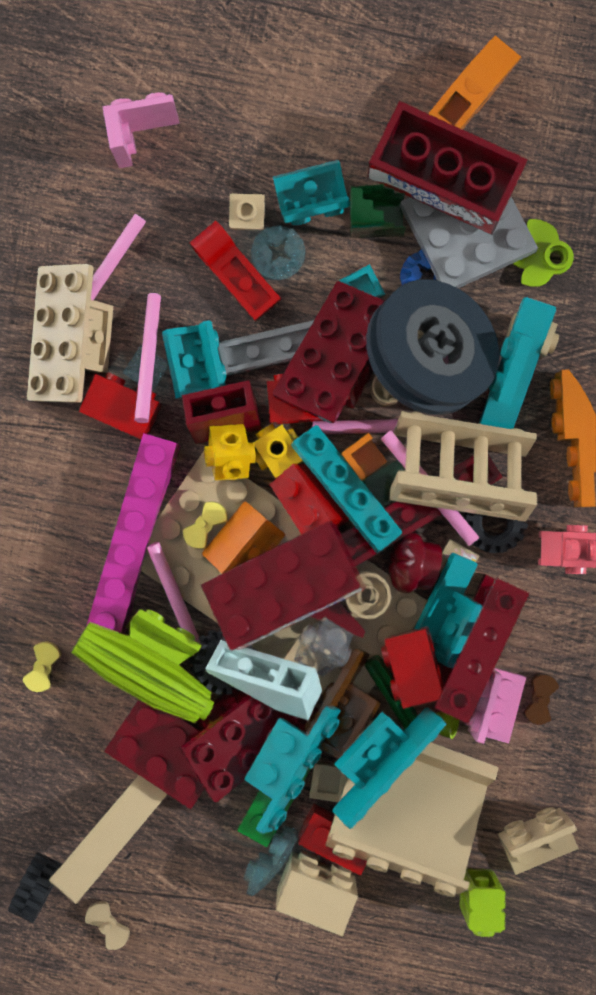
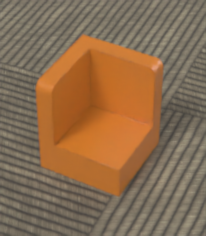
[341,433,388,481]

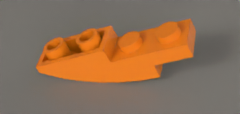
[428,36,521,129]
[550,369,596,508]

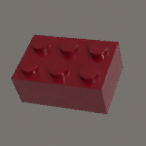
[104,700,204,809]

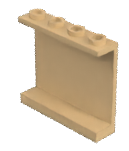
[325,720,499,897]

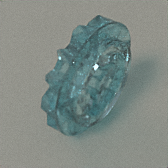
[251,224,305,280]

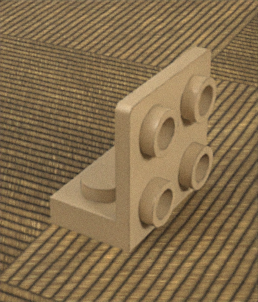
[498,807,579,875]

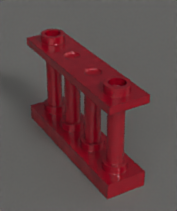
[435,574,530,724]

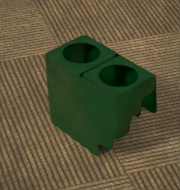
[350,184,406,238]

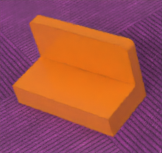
[202,502,286,574]

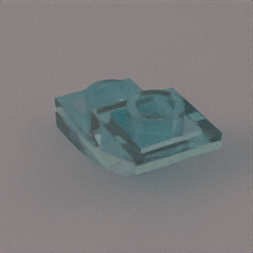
[243,825,297,896]

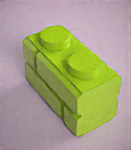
[460,869,505,937]

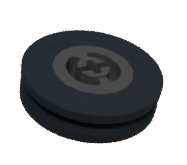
[366,279,499,415]

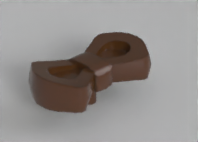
[523,674,559,725]

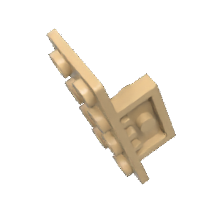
[27,264,114,403]

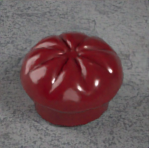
[388,533,442,594]

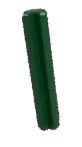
[364,655,418,729]

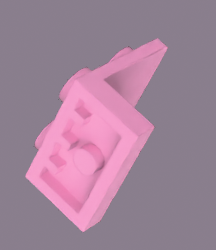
[102,92,179,168]
[465,668,526,744]

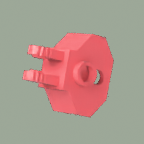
[538,525,596,574]

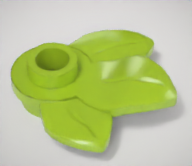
[512,219,574,287]

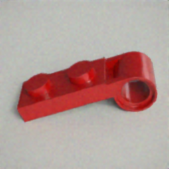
[189,221,281,322]

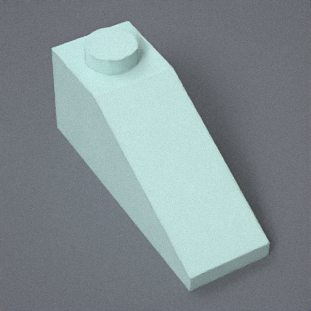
[205,640,322,720]

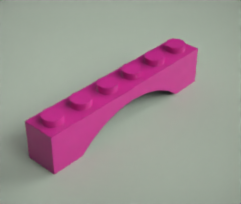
[86,433,181,635]

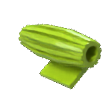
[71,609,214,723]

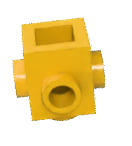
[204,424,256,481]
[253,424,304,479]

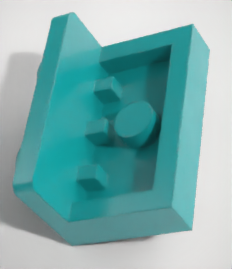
[272,160,350,226]
[162,320,226,399]

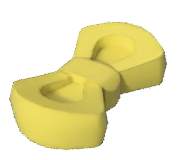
[183,501,228,549]
[23,641,61,692]

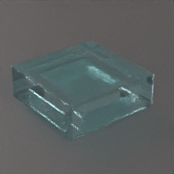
[123,345,169,392]

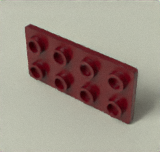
[273,281,385,424]
[181,689,318,802]

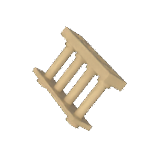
[390,411,537,522]

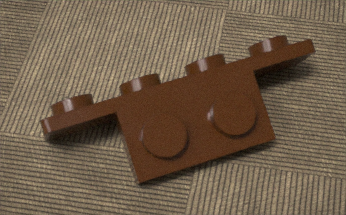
[304,648,381,759]

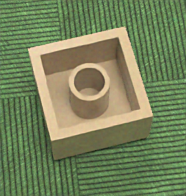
[276,851,358,936]

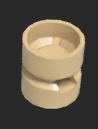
[344,571,391,619]

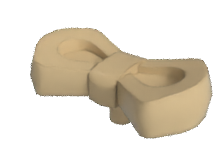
[85,901,130,950]

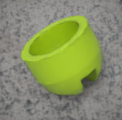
[435,711,460,739]

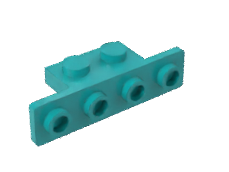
[478,297,556,429]
[291,425,402,553]
[393,553,483,675]
[244,706,341,834]
[333,707,446,829]

